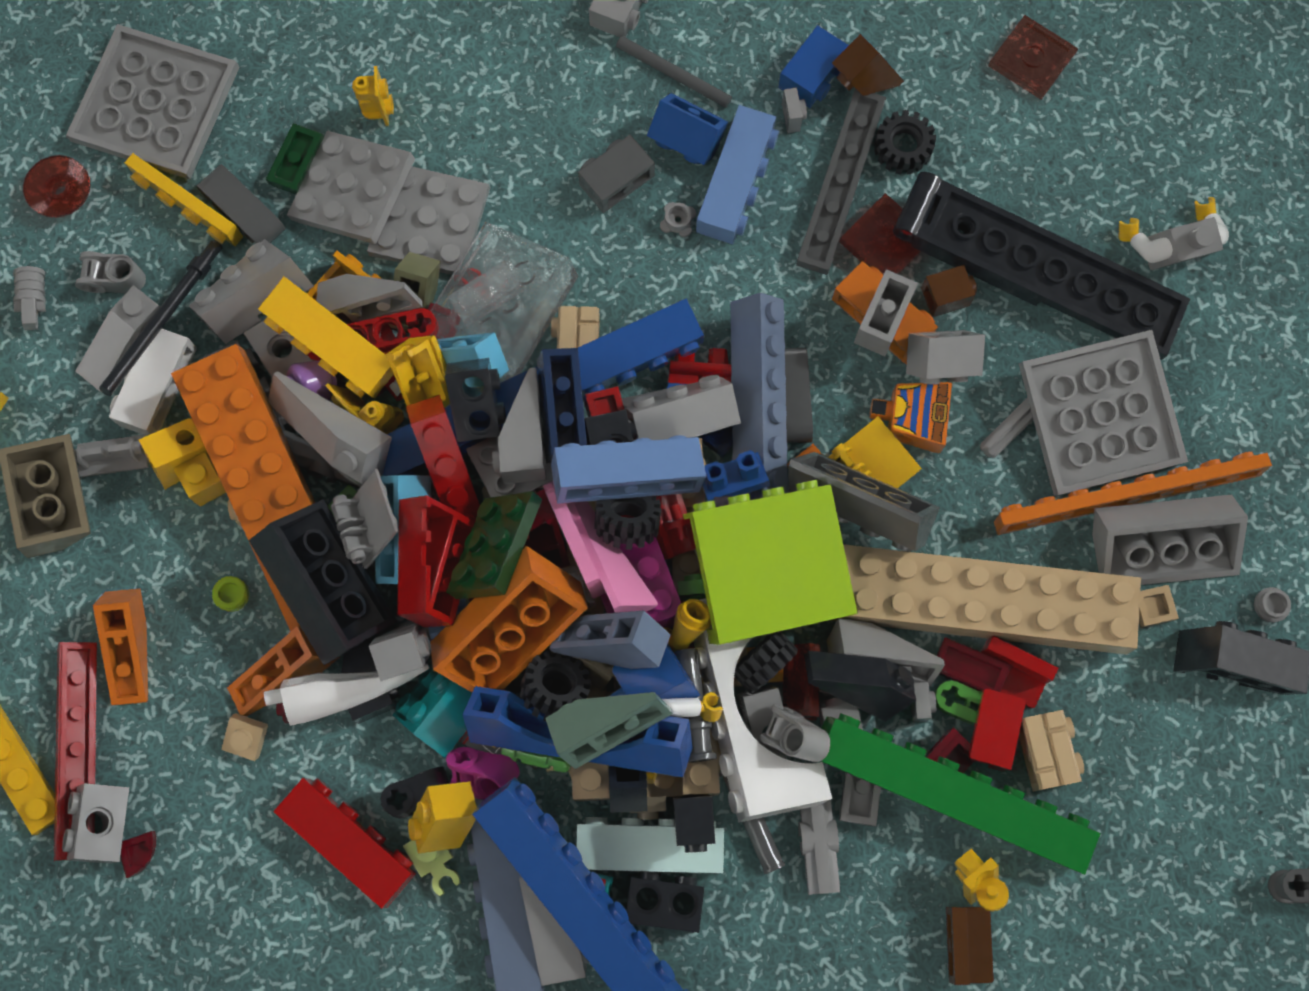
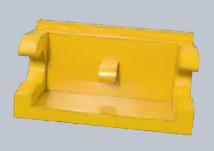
[386,335,450,408]

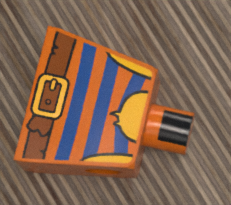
[869,382,952,453]

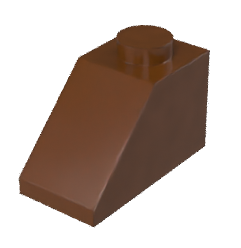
[832,34,904,96]

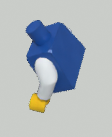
[610,627,723,722]

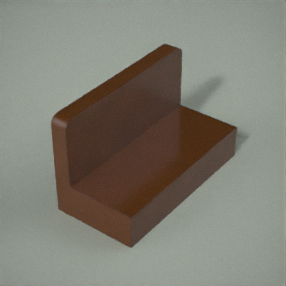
[946,907,994,985]

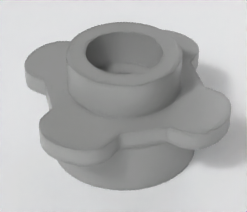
[660,202,696,237]

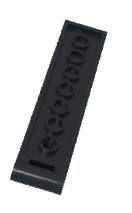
[892,172,1190,360]

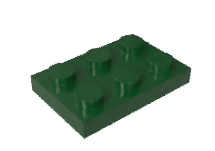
[446,491,542,599]

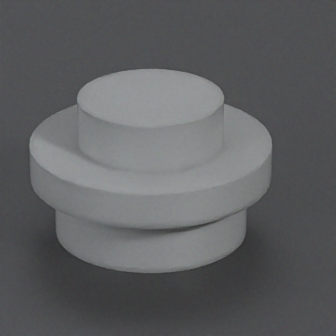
[1254,587,1291,623]

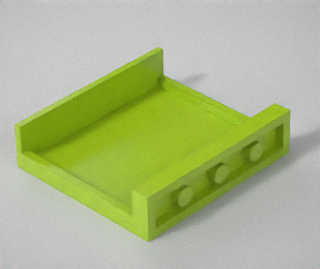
[683,480,858,645]

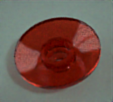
[23,155,91,218]

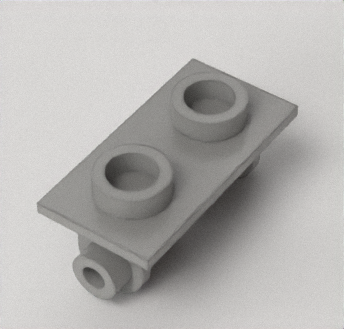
[74,435,149,477]

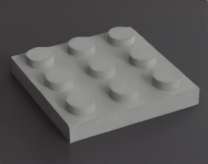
[287,131,415,245]
[367,166,490,278]

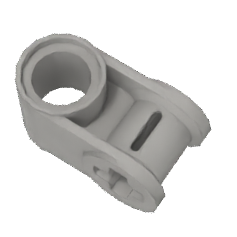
[75,251,146,294]
[759,704,830,762]

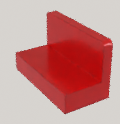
[981,636,1059,709]
[968,689,1026,771]

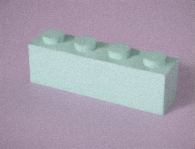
[576,817,724,873]

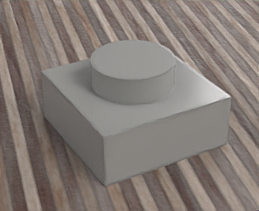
[782,88,807,133]
[911,682,936,723]

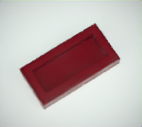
[937,637,1012,692]

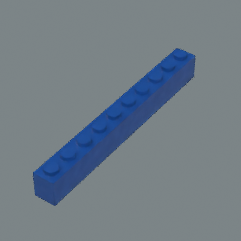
[383,298,704,476]

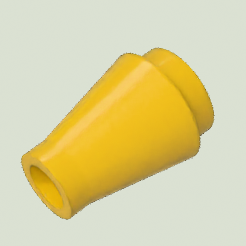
[669,599,711,650]

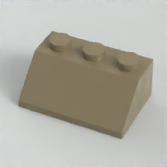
[0,434,91,558]

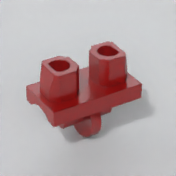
[656,494,696,559]

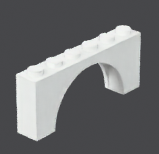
[693,599,832,823]

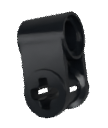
[380,766,449,819]

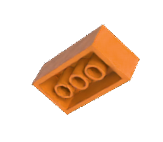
[430,546,588,692]

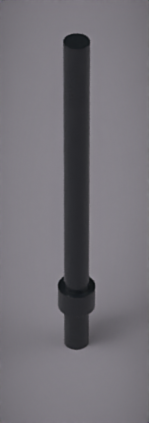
[99,240,222,396]

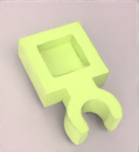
[403,840,461,896]

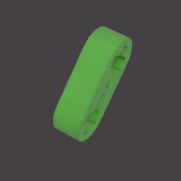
[934,680,982,726]

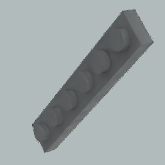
[796,88,886,275]

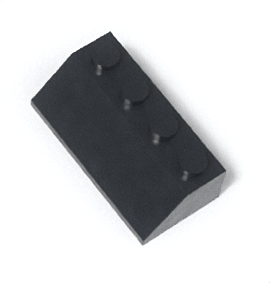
[249,499,397,665]

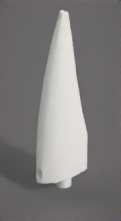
[264,663,429,726]

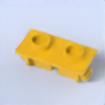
[352,66,394,126]

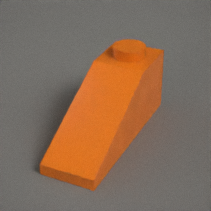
[93,588,148,705]
[227,626,339,717]

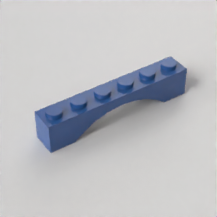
[463,686,693,777]

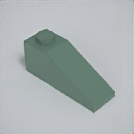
[545,692,673,769]

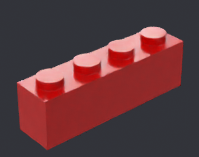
[406,395,480,521]
[273,778,416,909]

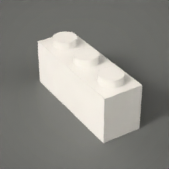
[109,329,197,436]

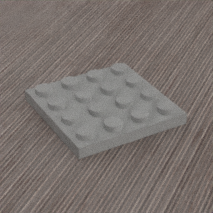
[66,24,240,179]
[1019,330,1188,496]

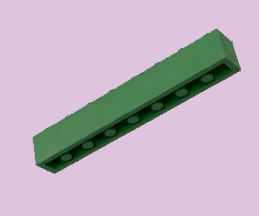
[821,713,1101,875]

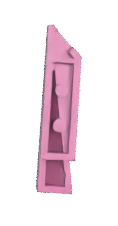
[543,481,658,613]

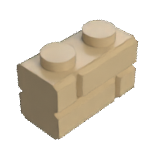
[551,306,600,349]
[1019,710,1084,792]

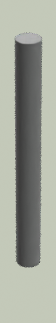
[616,36,732,108]

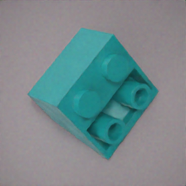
[392,664,472,758]

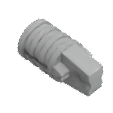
[13,266,46,330]

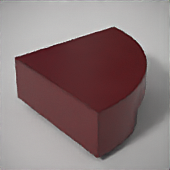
[120,831,156,878]

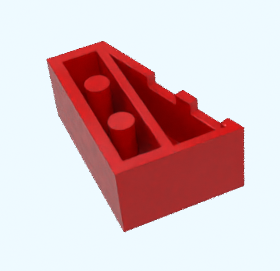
[397,495,475,627]

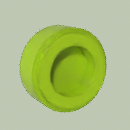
[212,576,249,612]

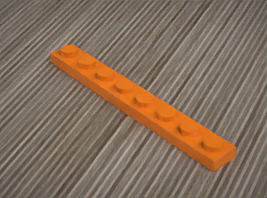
[994,452,1272,535]

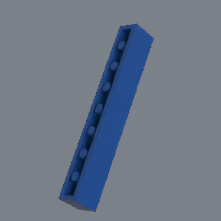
[472,777,689,991]

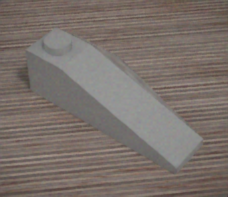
[268,371,392,487]

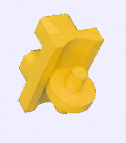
[954,848,1009,912]

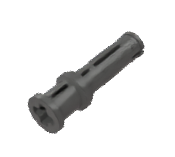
[675,648,717,763]

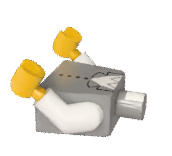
[1118,197,1229,270]

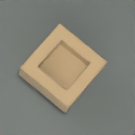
[1139,585,1179,628]
[221,713,268,761]

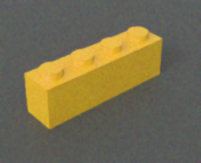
[258,276,394,399]

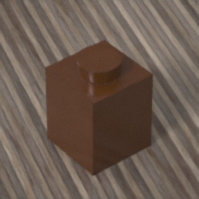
[921,265,977,317]

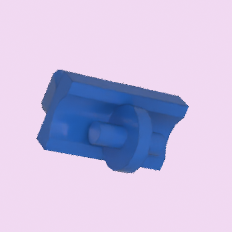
[702,450,770,504]

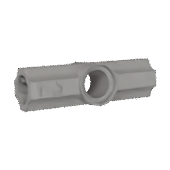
[798,781,840,895]

